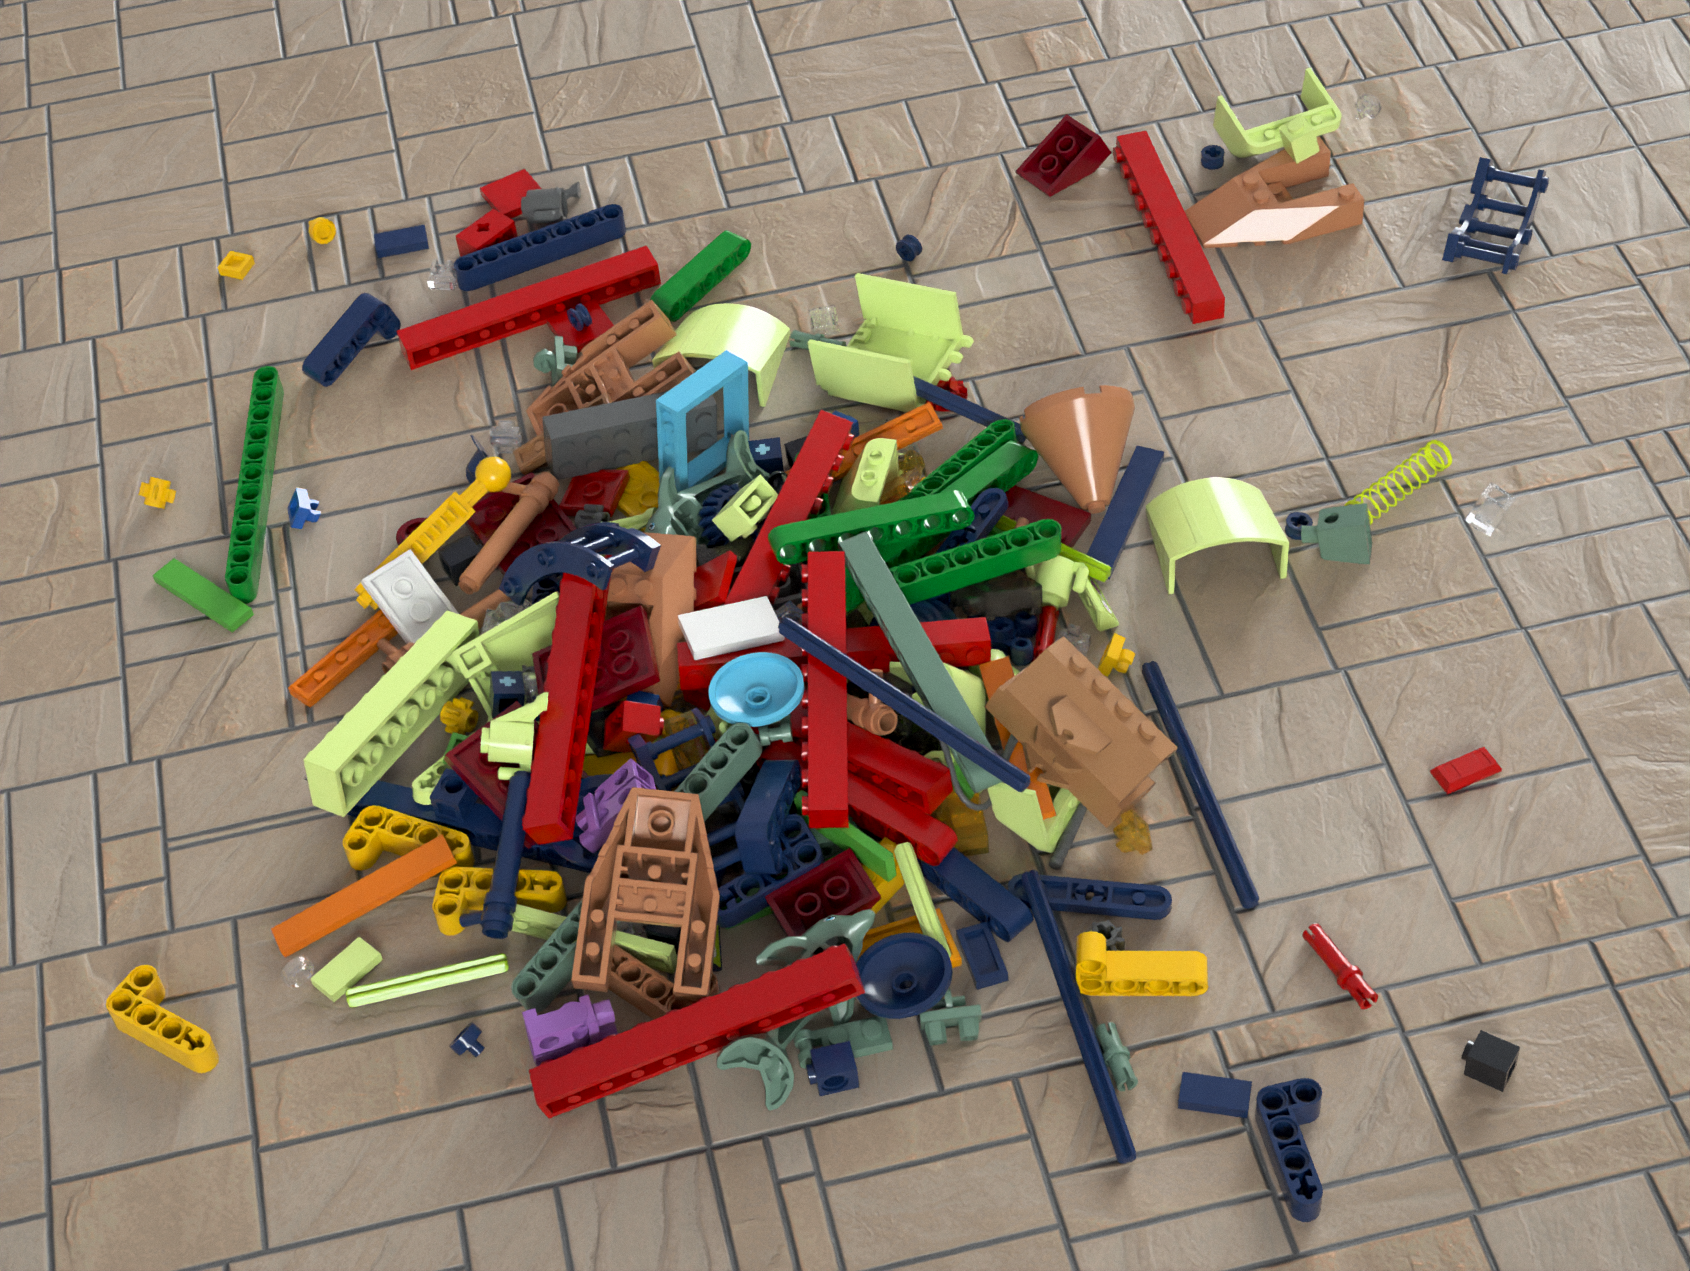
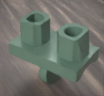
[533,336,577,388]
[920,987,982,1046]

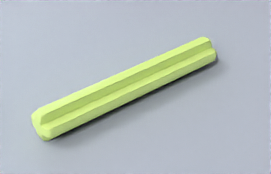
[894,842,951,957]

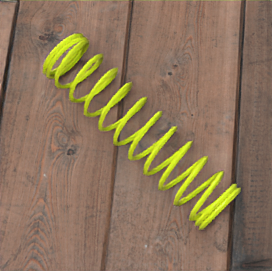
[1344,440,1452,525]

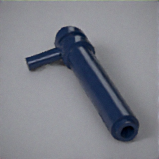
[459,771,531,939]

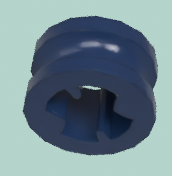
[1201,145,1225,170]
[896,234,922,262]
[567,303,592,331]
[1285,512,1313,540]

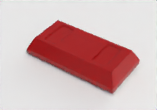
[1430,747,1502,795]

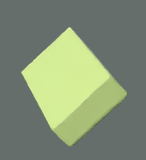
[311,937,383,1002]

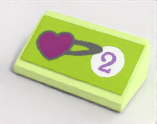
[1078,576,1119,632]

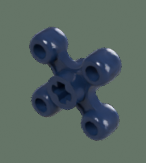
[967,608,1038,666]

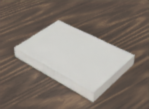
[361,549,459,644]
[678,596,785,660]

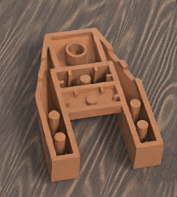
[1185,136,1364,248]
[526,300,696,436]
[604,532,696,707]
[571,787,720,1002]

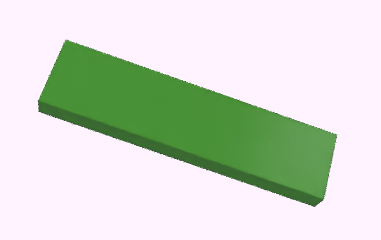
[153,558,254,633]
[794,790,896,882]

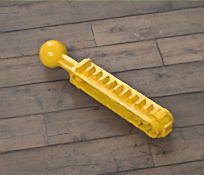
[354,457,511,610]

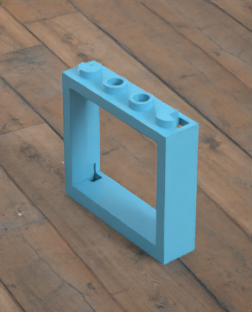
[656,350,749,492]

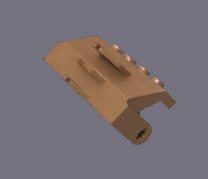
[984,636,1178,828]

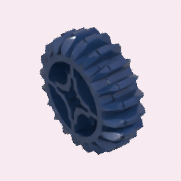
[697,483,771,562]

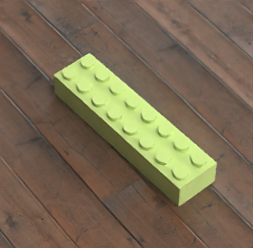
[304,610,480,817]

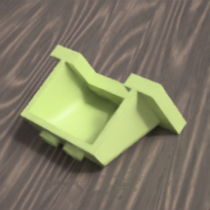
[831,438,903,515]

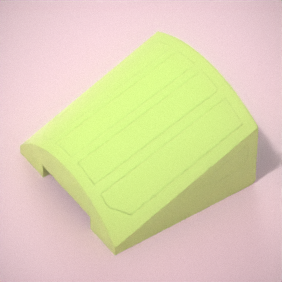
[652,303,790,407]
[1145,478,1289,595]
[451,591,624,717]

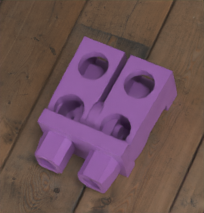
[576,759,656,853]
[522,995,618,1067]

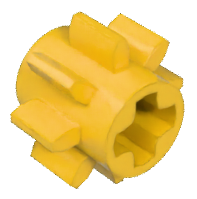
[138,476,176,509]
[440,697,478,735]

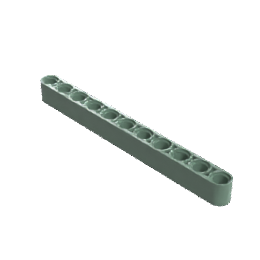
[838,532,1003,793]
[511,723,762,1013]

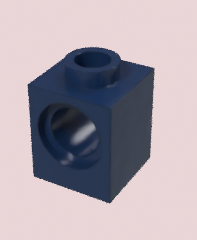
[430,768,479,824]
[806,1041,860,1097]

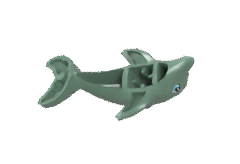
[645,430,770,557]
[716,909,876,1111]

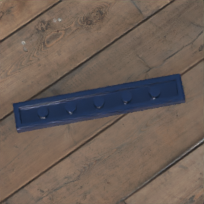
[1087,445,1164,580]

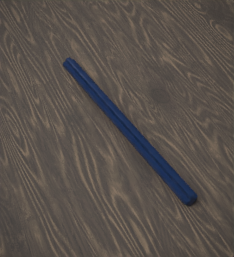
[778,617,1031,792]
[1142,661,1260,909]
[1021,870,1136,1164]

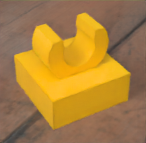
[1097,633,1135,677]

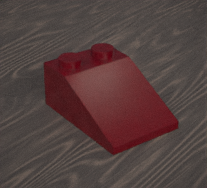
[1015,114,1112,197]
[765,848,882,937]

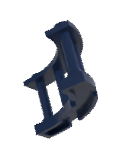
[1442,157,1549,274]
[499,522,661,606]
[627,708,746,872]

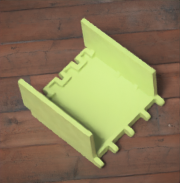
[808,273,974,412]

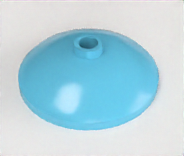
[709,652,804,727]

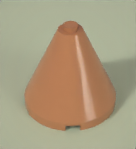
[1019,385,1135,514]

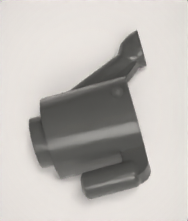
[521,182,581,224]

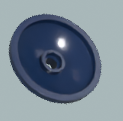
[856,933,953,1019]

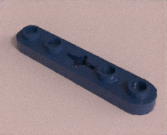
[926,488,1009,600]
[1008,874,1172,920]

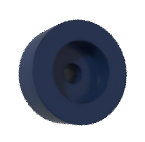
[449,1022,485,1058]

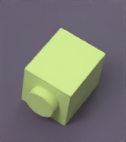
[1278,114,1320,164]

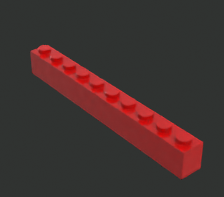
[1113,131,1225,324]
[396,245,661,370]
[724,410,855,605]
[802,551,849,828]
[522,573,611,845]
[677,617,991,690]
[679,678,953,815]
[529,944,865,1119]

